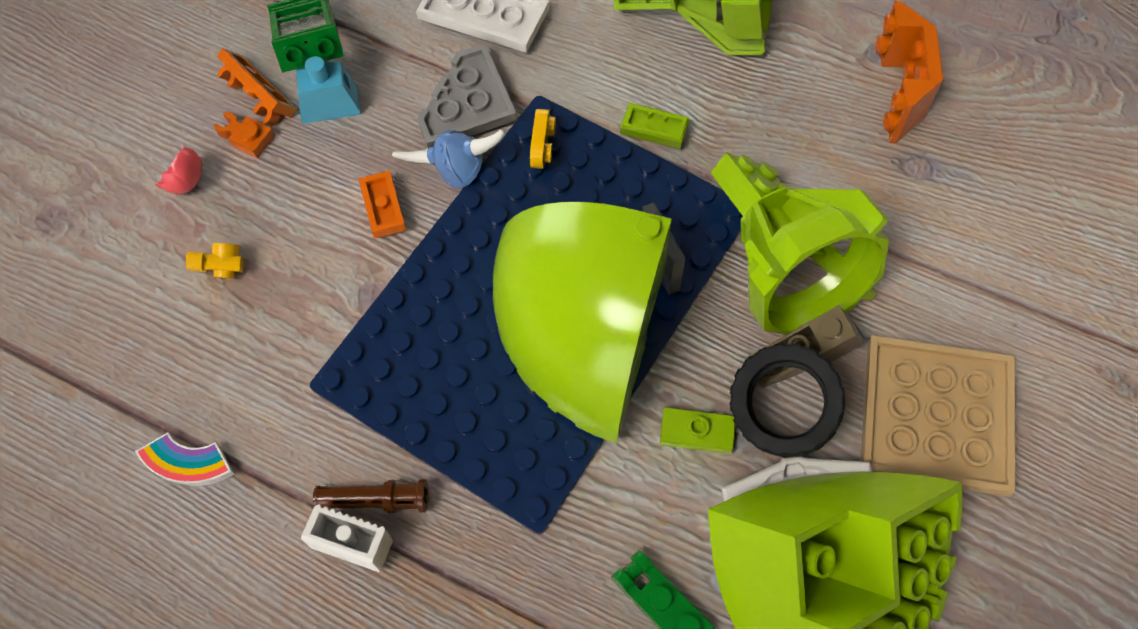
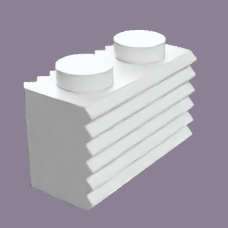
[301,504,393,572]

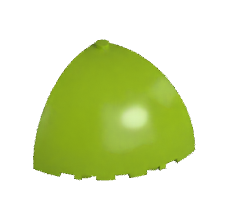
[493,202,672,443]
[708,472,962,629]

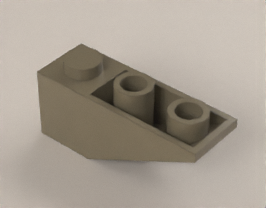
[746,305,865,388]

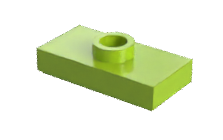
[620,102,690,149]
[659,407,735,454]

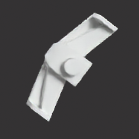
[722,456,872,502]

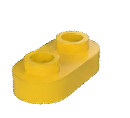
[530,109,556,169]

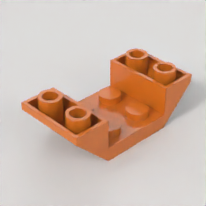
[875,1,943,143]

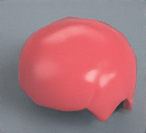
[155,147,202,195]

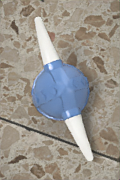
[392,130,505,188]

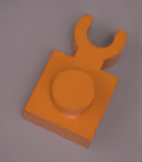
[214,112,275,158]

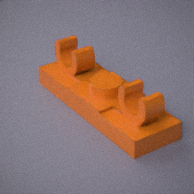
[217,48,297,126]

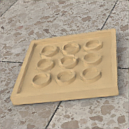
[861,335,1015,497]

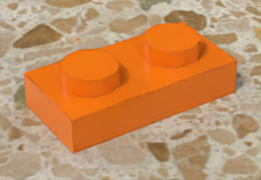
[358,170,406,239]

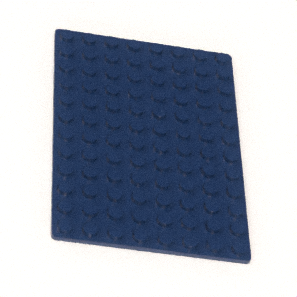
[310,96,743,535]

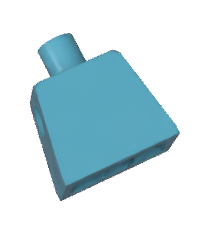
[296,56,361,124]

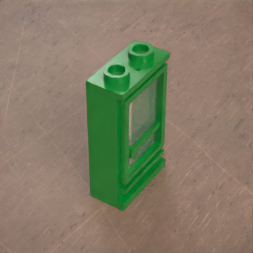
[267,0,344,73]

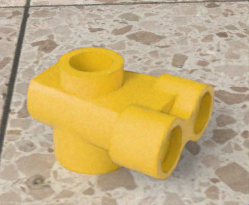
[186,243,244,279]

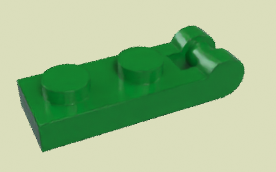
[611,550,716,629]

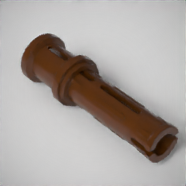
[313,479,429,513]

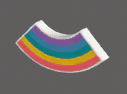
[135,432,235,486]

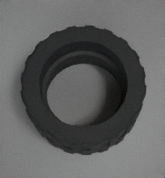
[729,343,845,458]

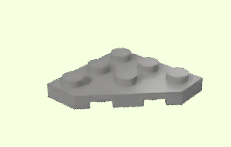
[417,43,517,148]

